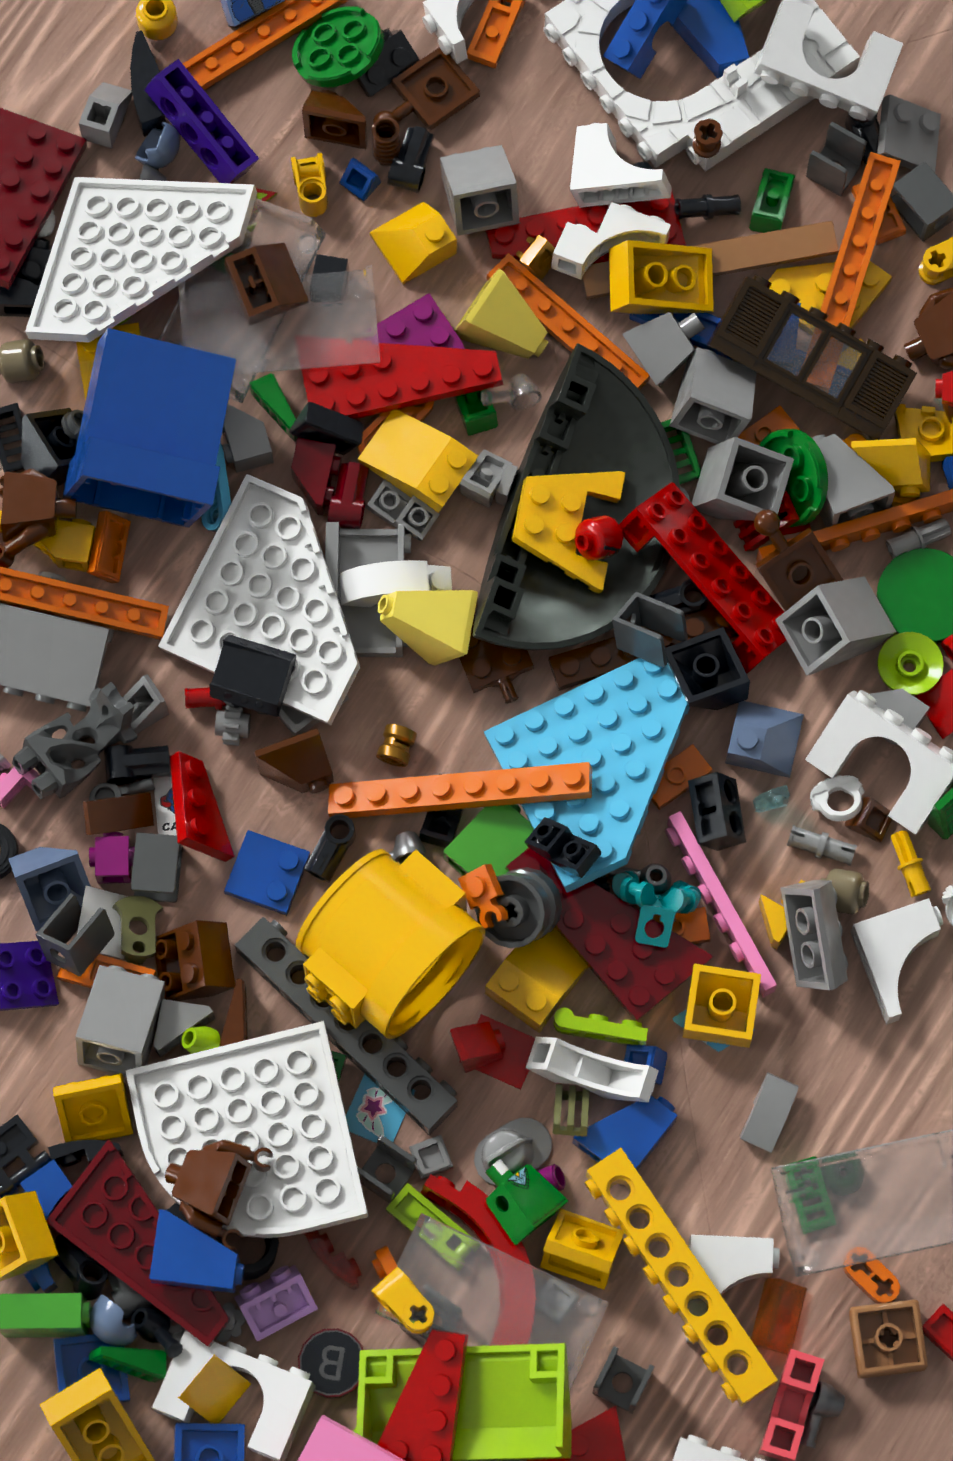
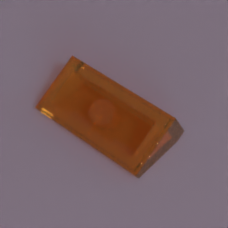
[751,1278,807,1355]

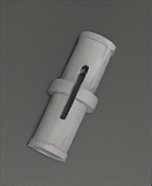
[787,825,857,866]

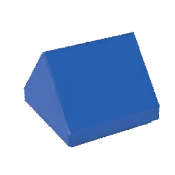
[339,157,381,201]

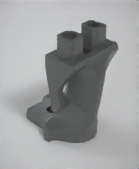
[12,682,138,799]

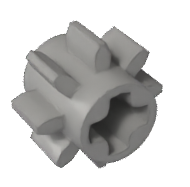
[215,705,251,746]

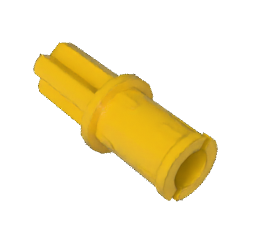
[891,830,931,898]

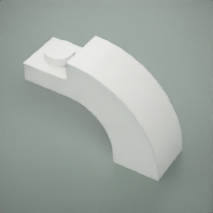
[339,560,452,607]

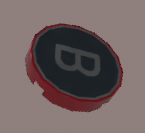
[298,1328,364,1398]

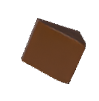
[845,797,892,843]

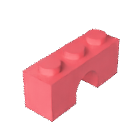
[758,1349,824,1461]

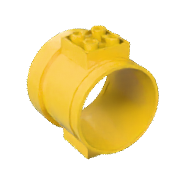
[296,849,486,1039]

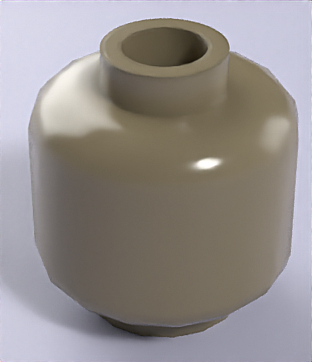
[0,339,45,384]
[821,868,869,914]

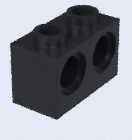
[688,772,746,851]

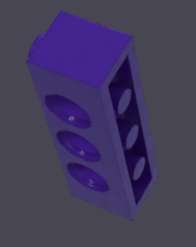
[144,59,259,184]

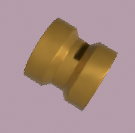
[376,724,417,767]

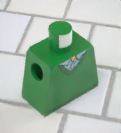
[485,1159,568,1245]

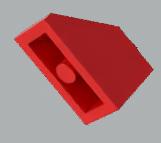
[450,1021,506,1073]

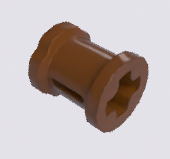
[692,119,723,158]

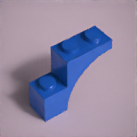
[20,1159,72,1293]

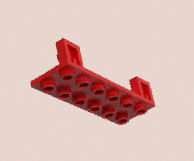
[619,482,787,674]

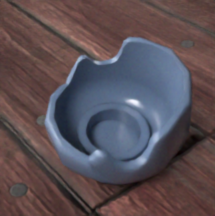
[135,122,180,169]
[89,1294,137,1346]

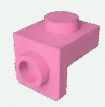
[0,767,40,809]

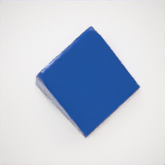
[624,1044,667,1085]

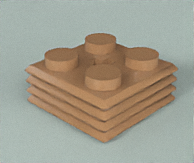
[849,1299,928,1378]

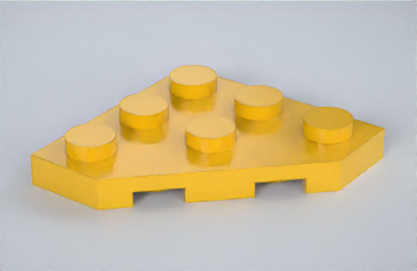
[768,261,892,336]

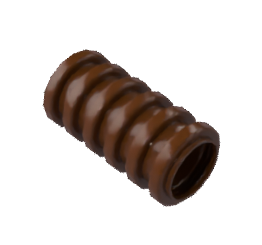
[371,117,401,166]

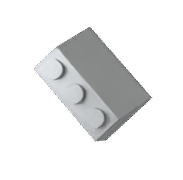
[780,880,848,990]

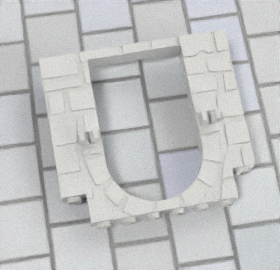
[543,0,860,171]

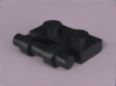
[0,1114,52,1199]

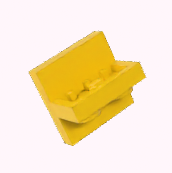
[53,1073,133,1142]
[540,1209,624,1290]

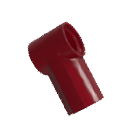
[328,461,369,529]

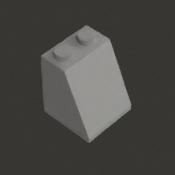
[440,145,520,236]
[669,347,757,444]
[812,434,895,528]
[692,437,794,521]
[775,576,896,676]
[75,965,165,1077]

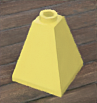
[454,269,549,359]
[378,590,478,666]

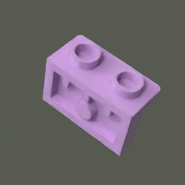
[234,1265,318,1342]

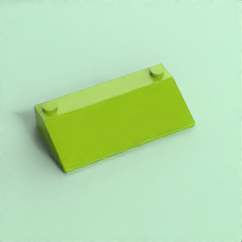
[356,1343,572,1461]

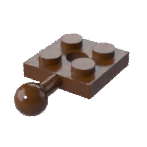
[373,47,480,131]
[754,509,843,611]

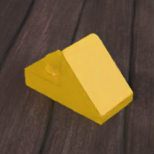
[759,880,805,950]

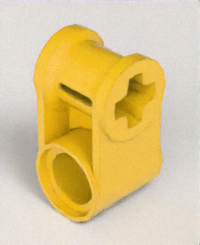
[291,152,328,217]
[918,236,953,285]
[371,1267,434,1334]

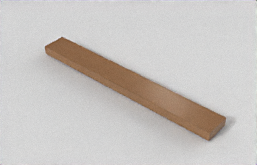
[582,221,839,300]

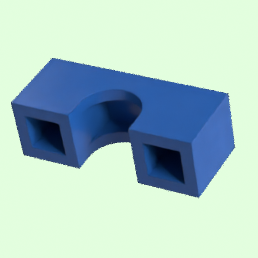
[603,0,687,79]

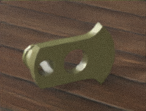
[113,896,163,965]

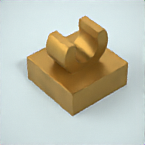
[516,235,555,280]

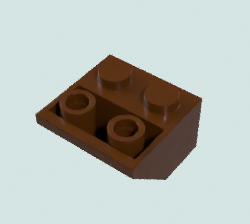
[225,243,309,326]
[155,920,235,1001]

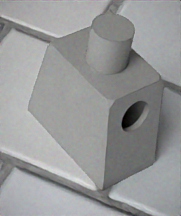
[622,312,705,386]

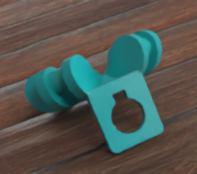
[612,870,701,948]

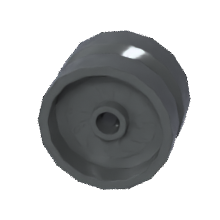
[475,867,562,949]

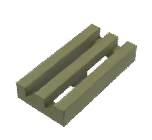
[553,1084,590,1137]

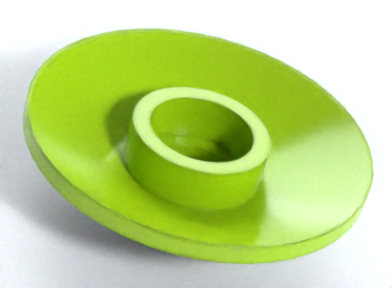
[877,632,944,696]

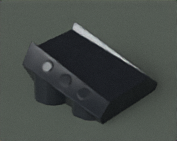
[209,634,296,717]

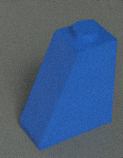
[669,0,749,78]
[573,1095,677,1171]
[149,1209,245,1293]

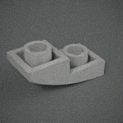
[365,479,440,541]
[740,1072,799,1153]

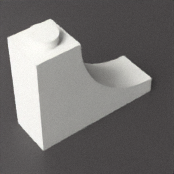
[570,123,672,208]
[850,898,943,1025]
[686,1235,780,1343]

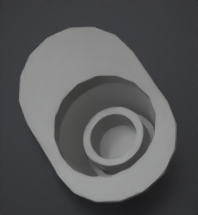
[474,1118,552,1186]

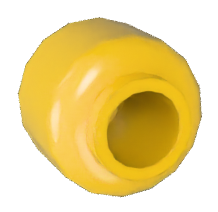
[136,0,178,41]

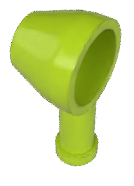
[181,1026,220,1054]

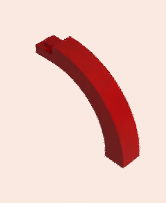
[420,1174,535,1346]

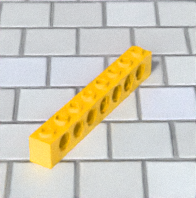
[584,1148,778,1407]

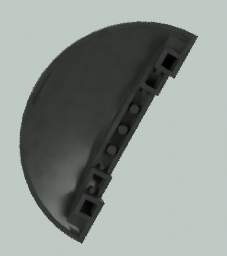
[473,343,680,650]

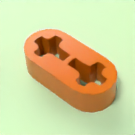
[843,1247,900,1304]

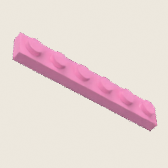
[665,811,777,998]

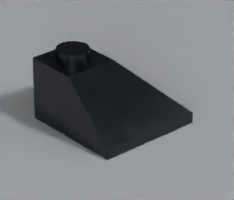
[21,408,77,486]
[665,627,750,710]

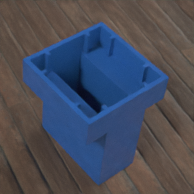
[62,328,236,528]

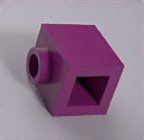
[89,832,135,884]

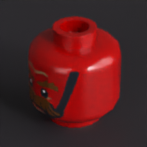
[574,515,624,561]

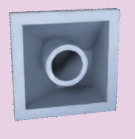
[725,701,804,778]
[9,847,91,931]

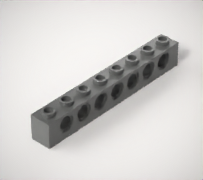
[235,917,458,1136]

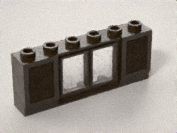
[707,274,917,440]

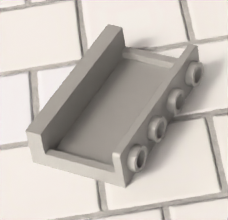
[325,522,411,657]
[0,603,114,712]

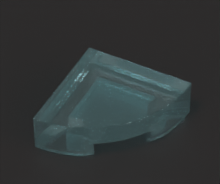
[753,785,790,813]

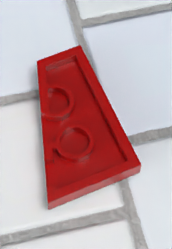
[170,751,235,862]

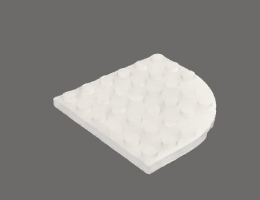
[125,1021,369,1238]

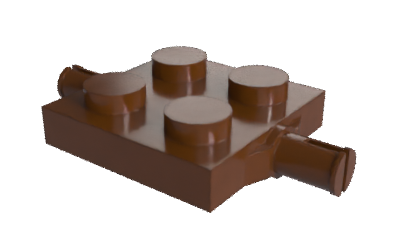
[459,598,534,703]

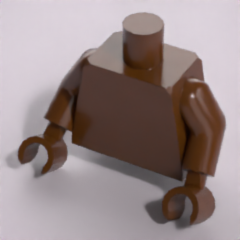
[904,288,953,370]
[0,468,77,568]
[165,1139,273,1251]

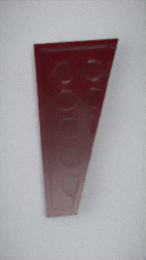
[0,108,87,289]
[505,848,714,1021]
[46,1139,231,1348]

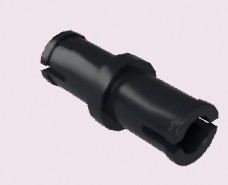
[674,194,741,220]

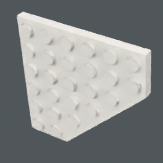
[25,177,257,342]
[158,474,360,726]

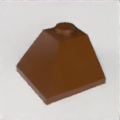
[302,90,368,149]
[255,728,334,793]

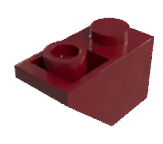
[291,438,342,516]

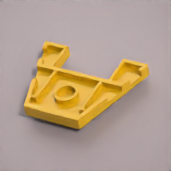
[511,471,625,593]

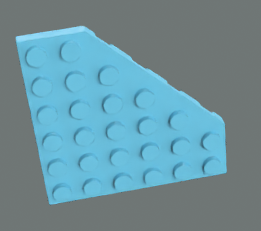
[484,658,690,893]

